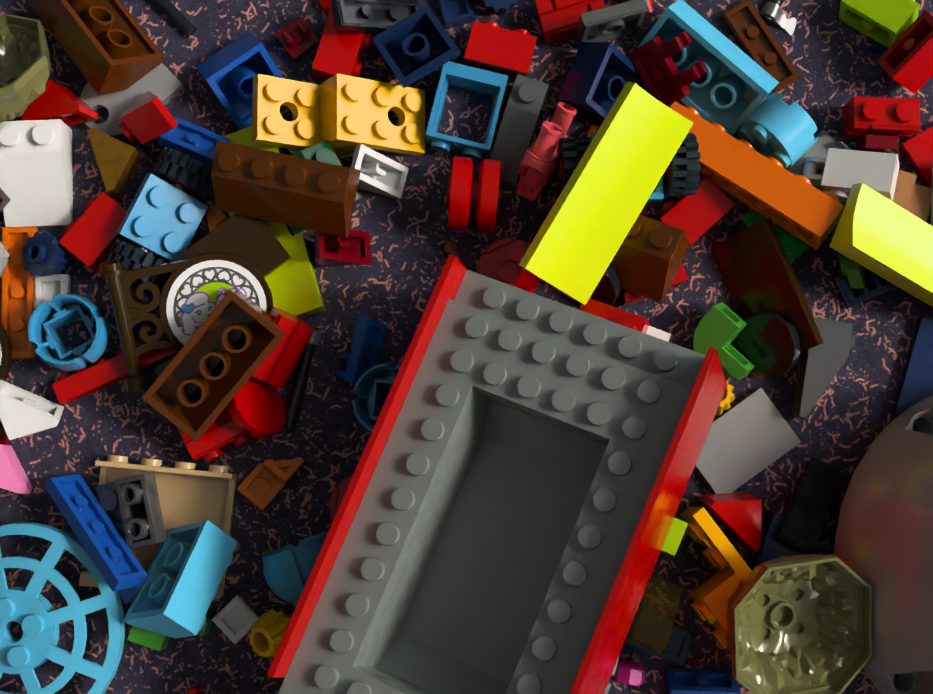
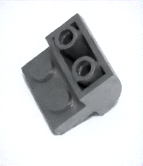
[95,472,167,549]

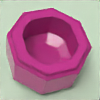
[610,661,646,686]

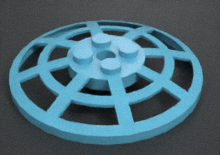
[0,522,125,694]

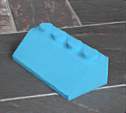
[637,0,779,136]

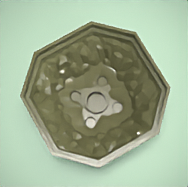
[0,14,51,123]
[725,554,872,694]

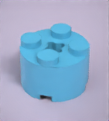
[737,93,819,169]

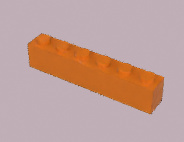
[670,101,845,250]

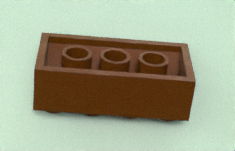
[27,0,165,95]
[211,140,361,238]
[553,194,690,305]
[142,288,286,442]

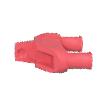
[516,102,577,202]

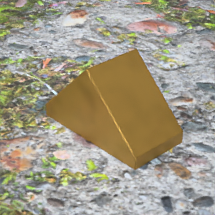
[87,128,143,199]

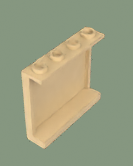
[79,455,238,599]

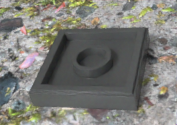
[574,0,648,48]

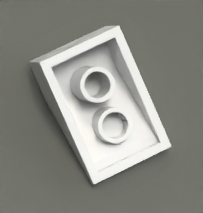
[0,119,73,227]

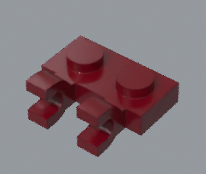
[628,31,708,106]

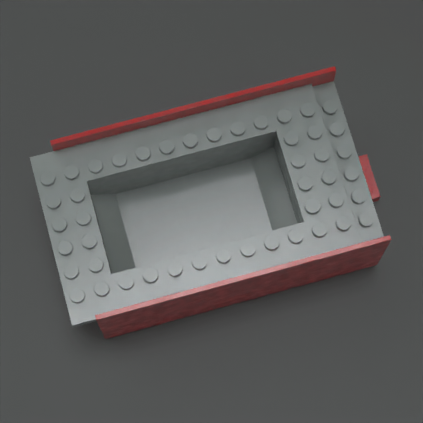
[266,254,727,694]

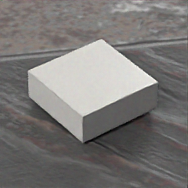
[34,274,71,308]
[212,595,260,644]

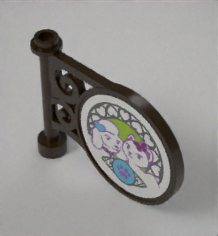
[97,252,274,392]

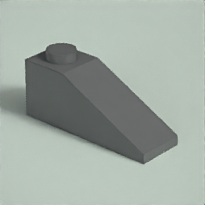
[490,74,549,185]
[791,317,856,419]

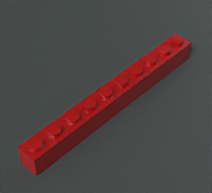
[52,332,179,405]

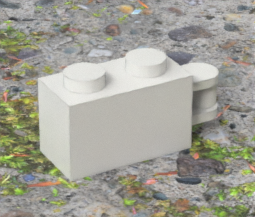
[802,148,900,203]

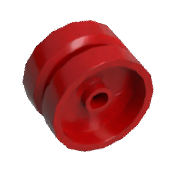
[446,156,501,233]

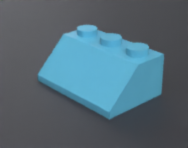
[123,520,238,639]

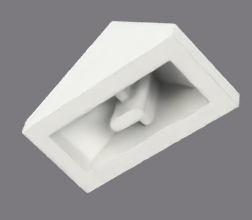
[351,144,409,199]
[0,379,64,440]

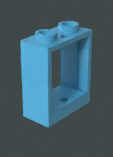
[425,61,508,161]

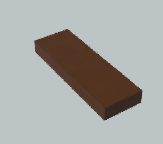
[720,0,801,94]

